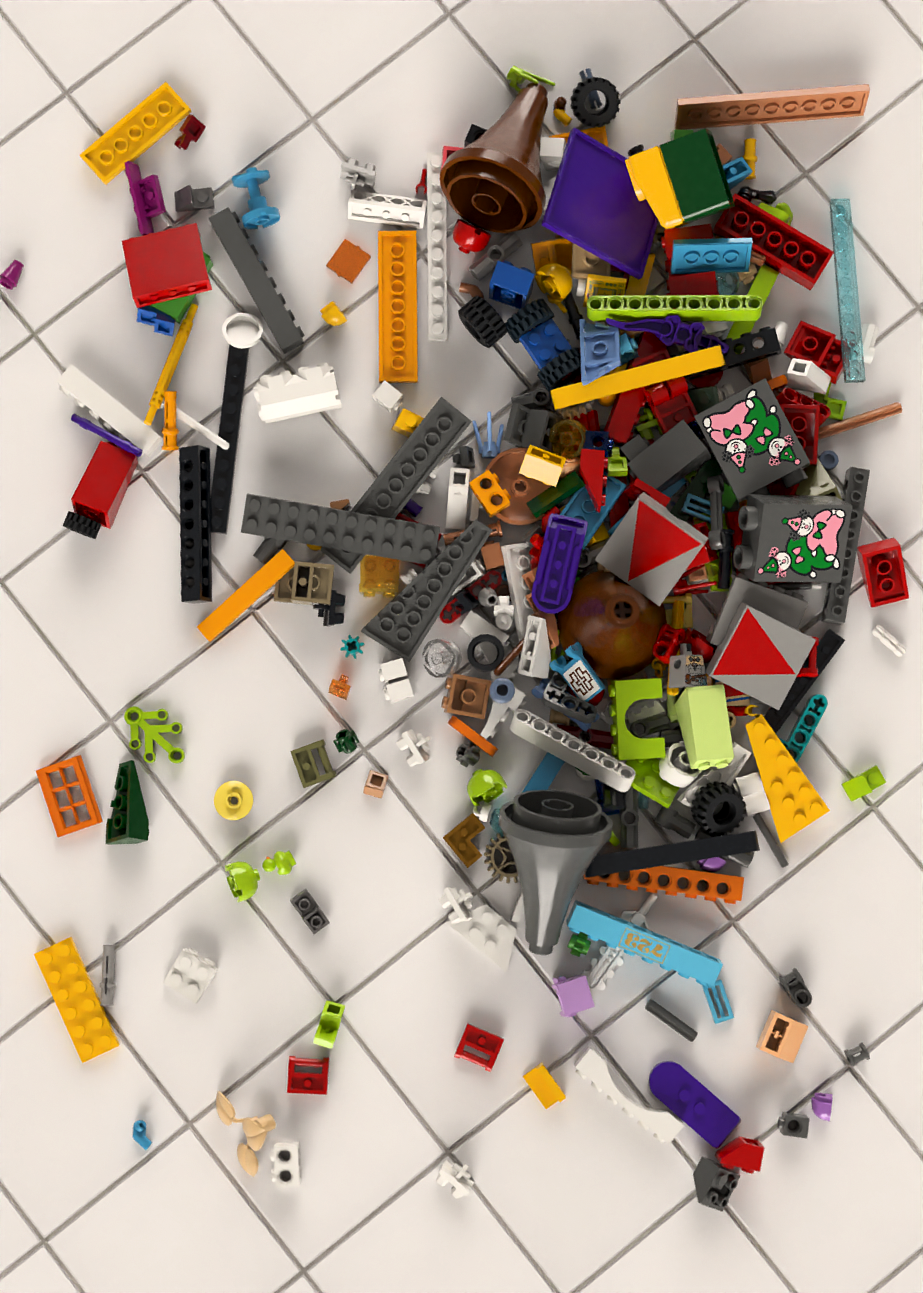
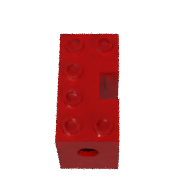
[661,223,719,309]

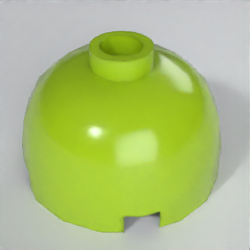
[467,769,507,806]
[225,861,260,902]

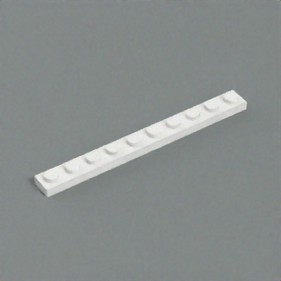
[427,152,447,341]

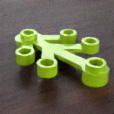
[124,706,185,763]

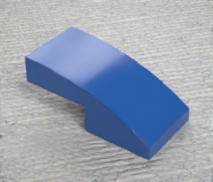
[137,306,175,337]

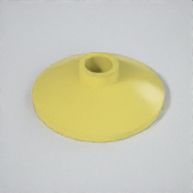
[214,781,253,820]

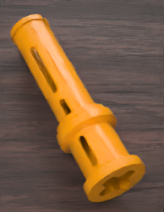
[161,391,179,450]

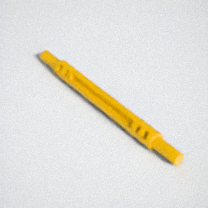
[144,304,198,425]

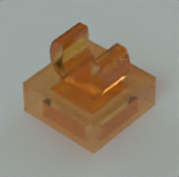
[328,674,351,700]

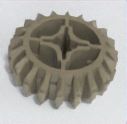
[484,833,518,884]

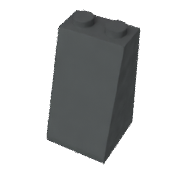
[628,420,712,492]

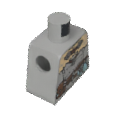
[669,643,708,688]

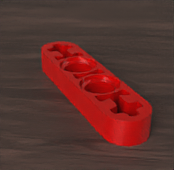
[439,570,502,624]

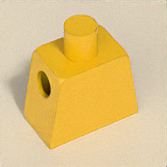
[392,408,424,438]

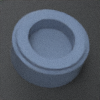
[818,450,838,471]

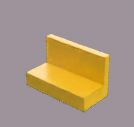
[523,1062,566,1109]

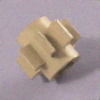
[733,262,757,285]

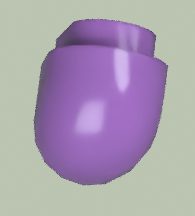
[697,857,726,872]
[811,1093,832,1121]

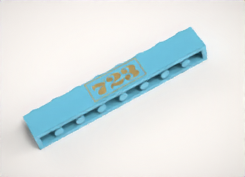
[566,900,723,986]

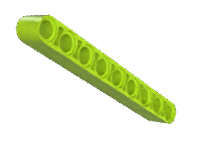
[587,295,763,321]

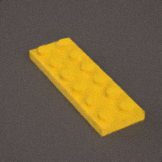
[80,82,192,185]
[34,937,120,1063]

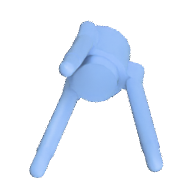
[472,411,504,458]

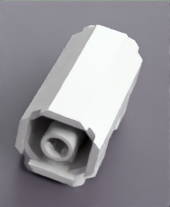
[253,363,342,423]

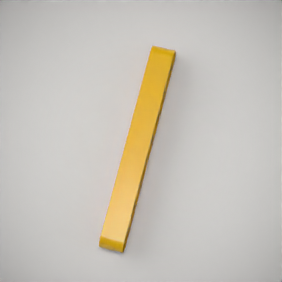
[550,345,725,410]

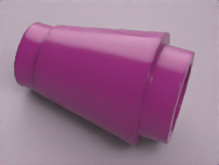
[0,260,24,290]

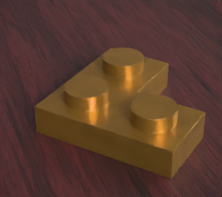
[443,813,485,868]

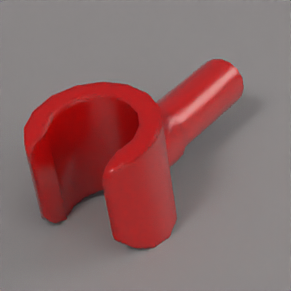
[416,169,427,195]

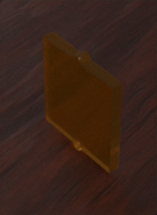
[326,239,371,284]

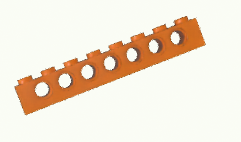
[583,866,744,904]

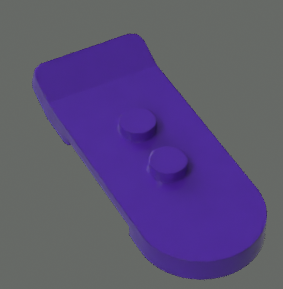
[532,514,588,614]
[649,1061,741,1149]

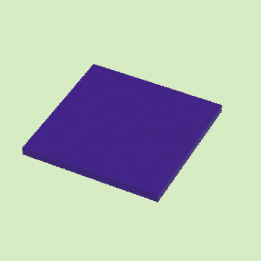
[541,127,658,280]

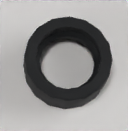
[467,634,504,672]

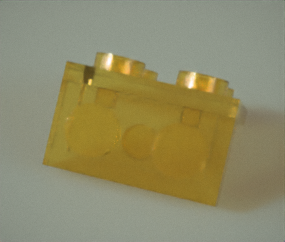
[359,555,399,598]

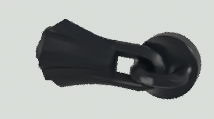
[737,186,777,204]

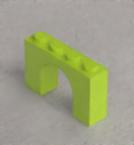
[608,678,666,760]

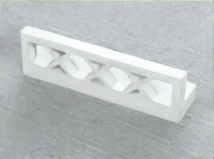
[348,190,427,229]

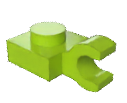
[607,447,628,476]

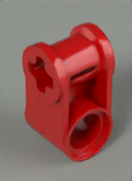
[652,623,685,664]

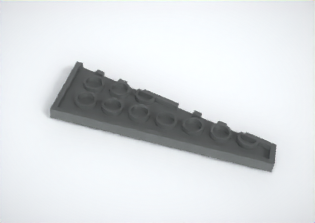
[361,519,493,662]

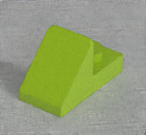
[841,765,886,801]

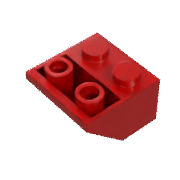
[715,1136,765,1174]

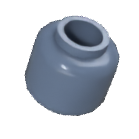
[489,678,515,704]

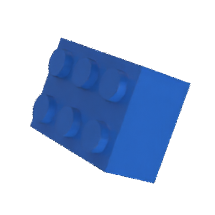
[489,261,535,309]

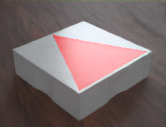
[595,492,709,606]
[705,602,816,710]

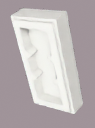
[470,483,483,524]

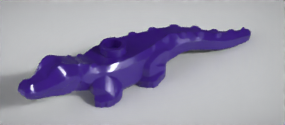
[606,315,729,354]

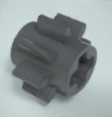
[456,742,480,768]

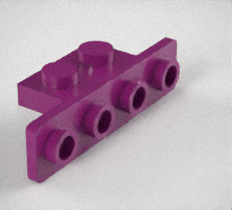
[124,161,166,235]

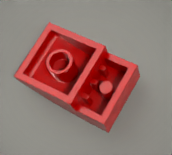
[784,321,853,384]

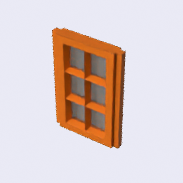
[36,755,103,838]

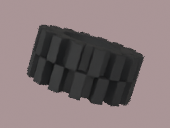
[63,511,101,539]

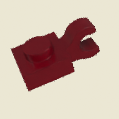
[174,115,206,150]

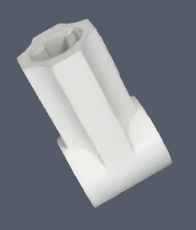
[851,323,879,364]

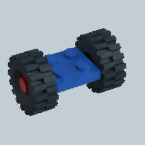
[505,298,581,392]

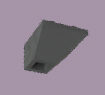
[693,1156,740,1212]

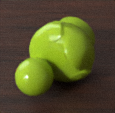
[262,851,296,875]

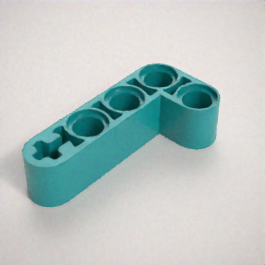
[779,694,828,762]

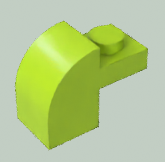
[313,1000,345,1049]

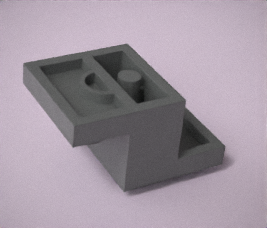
[503,403,570,456]

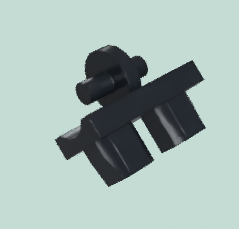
[313,590,346,627]

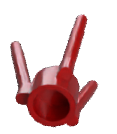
[672,564,717,596]

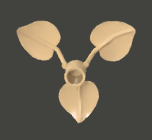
[216,1091,276,1177]

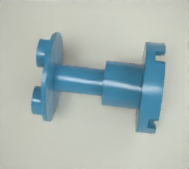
[232,167,281,229]

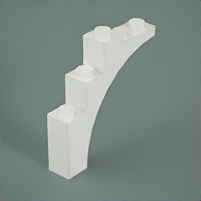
[460,610,527,740]

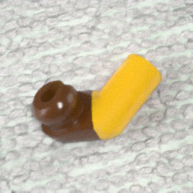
[553,97,572,126]

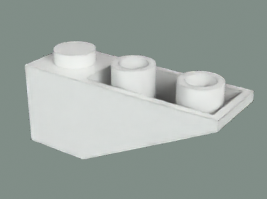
[446,467,471,530]

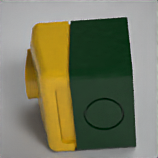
[625,128,735,229]

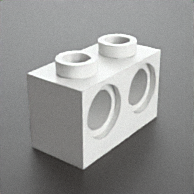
[270,1142,301,1187]

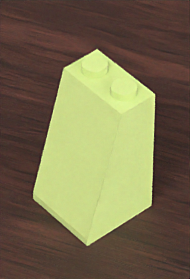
[674,684,734,770]

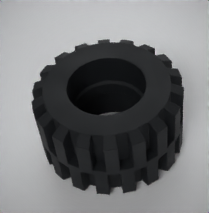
[570,77,621,127]
[458,295,507,348]
[691,781,746,836]

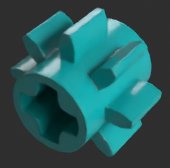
[340,635,365,659]

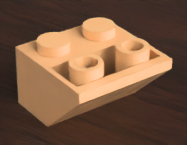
[756,1010,809,1063]

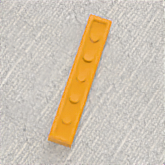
[197,549,295,642]

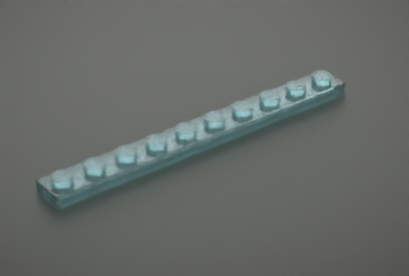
[829,199,866,383]

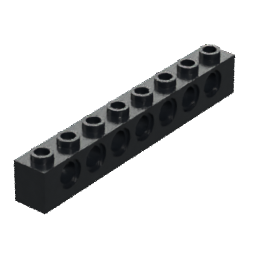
[179,445,212,604]

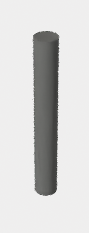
[752,813,789,868]

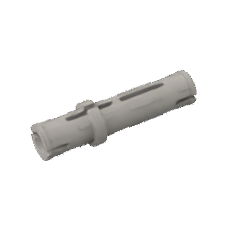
[100,945,116,1006]

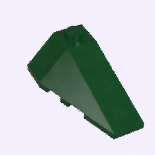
[106,760,149,845]

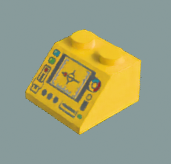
[583,274,627,309]

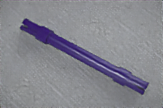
[71,413,143,457]

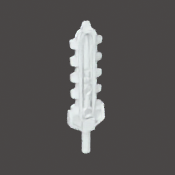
[581,893,658,993]

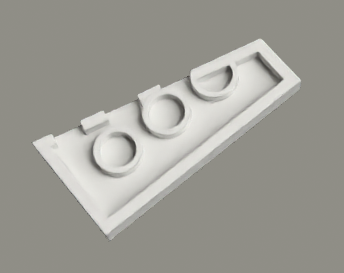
[677,742,751,813]

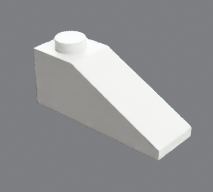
[517,615,551,679]

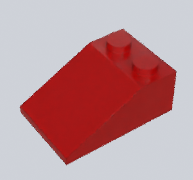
[780,404,820,466]
[857,538,909,608]

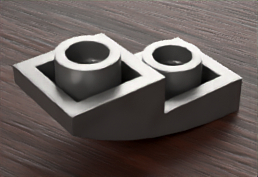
[290,889,330,934]

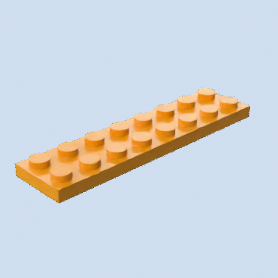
[378,231,418,383]

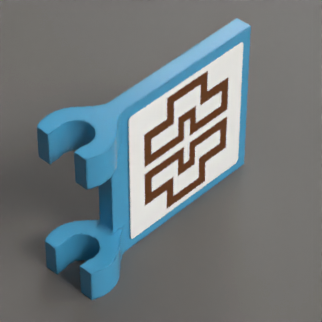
[549,642,606,702]

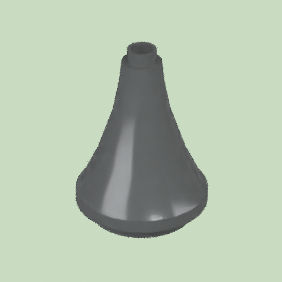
[499,790,613,955]

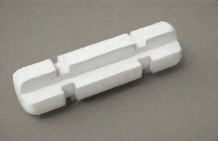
[872,625,906,657]

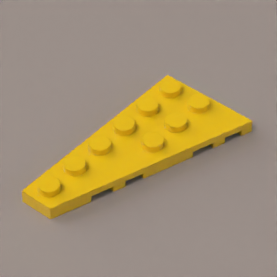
[745,713,830,843]

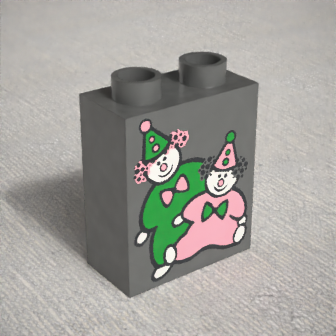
[694,378,810,503]
[733,494,852,583]

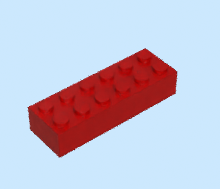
[713,193,834,291]

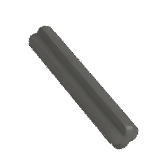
[645,999,698,1042]

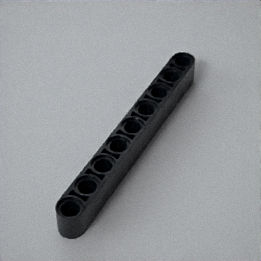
[585,831,760,878]

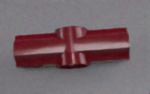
[557,724,614,749]

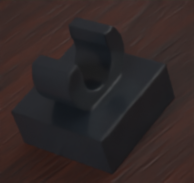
[453,589,480,615]

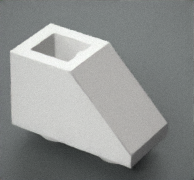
[787,358,831,394]

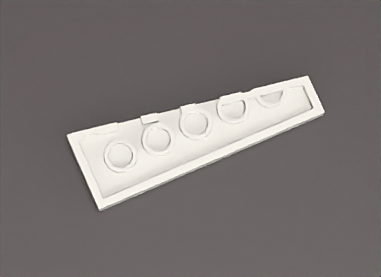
[501,542,534,642]

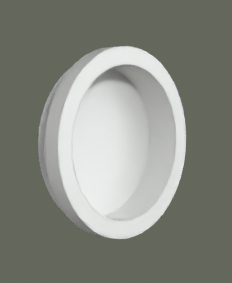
[222,313,263,348]

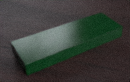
[526,471,585,518]

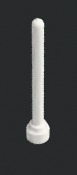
[160,398,229,450]

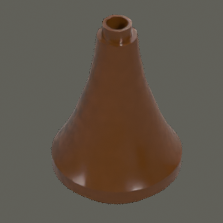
[439,83,548,233]
[557,570,667,679]

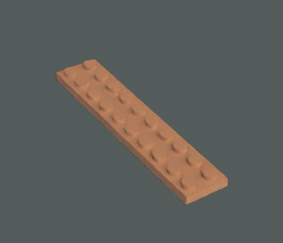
[675,84,870,130]

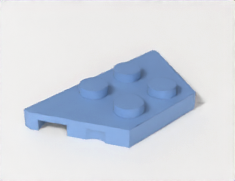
[580,319,621,386]

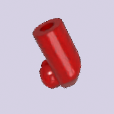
[541,506,561,533]

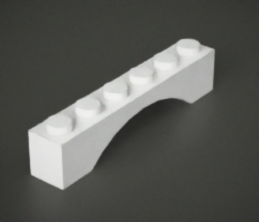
[574,1046,684,1144]

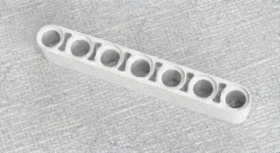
[510,709,636,792]

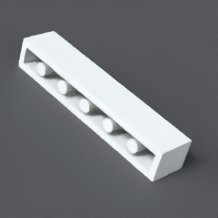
[57,364,163,457]

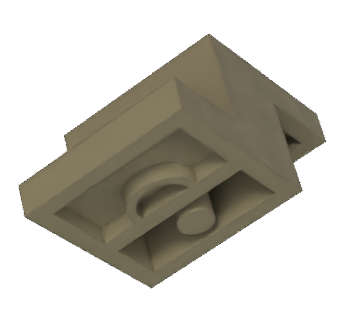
[274,561,335,605]

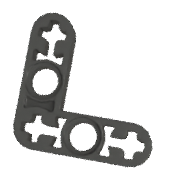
[542,660,597,723]

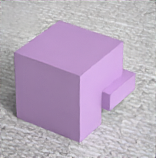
[552,975,595,1017]

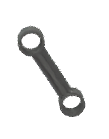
[707,475,726,550]

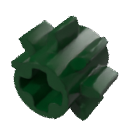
[333,729,359,754]

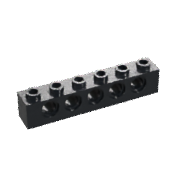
[670,327,782,382]

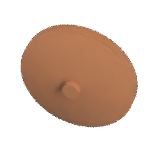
[482,448,559,526]

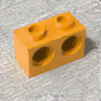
[469,470,511,518]

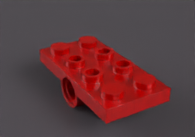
[630,348,698,435]

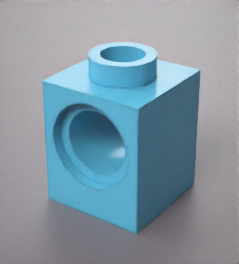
[618,333,639,367]

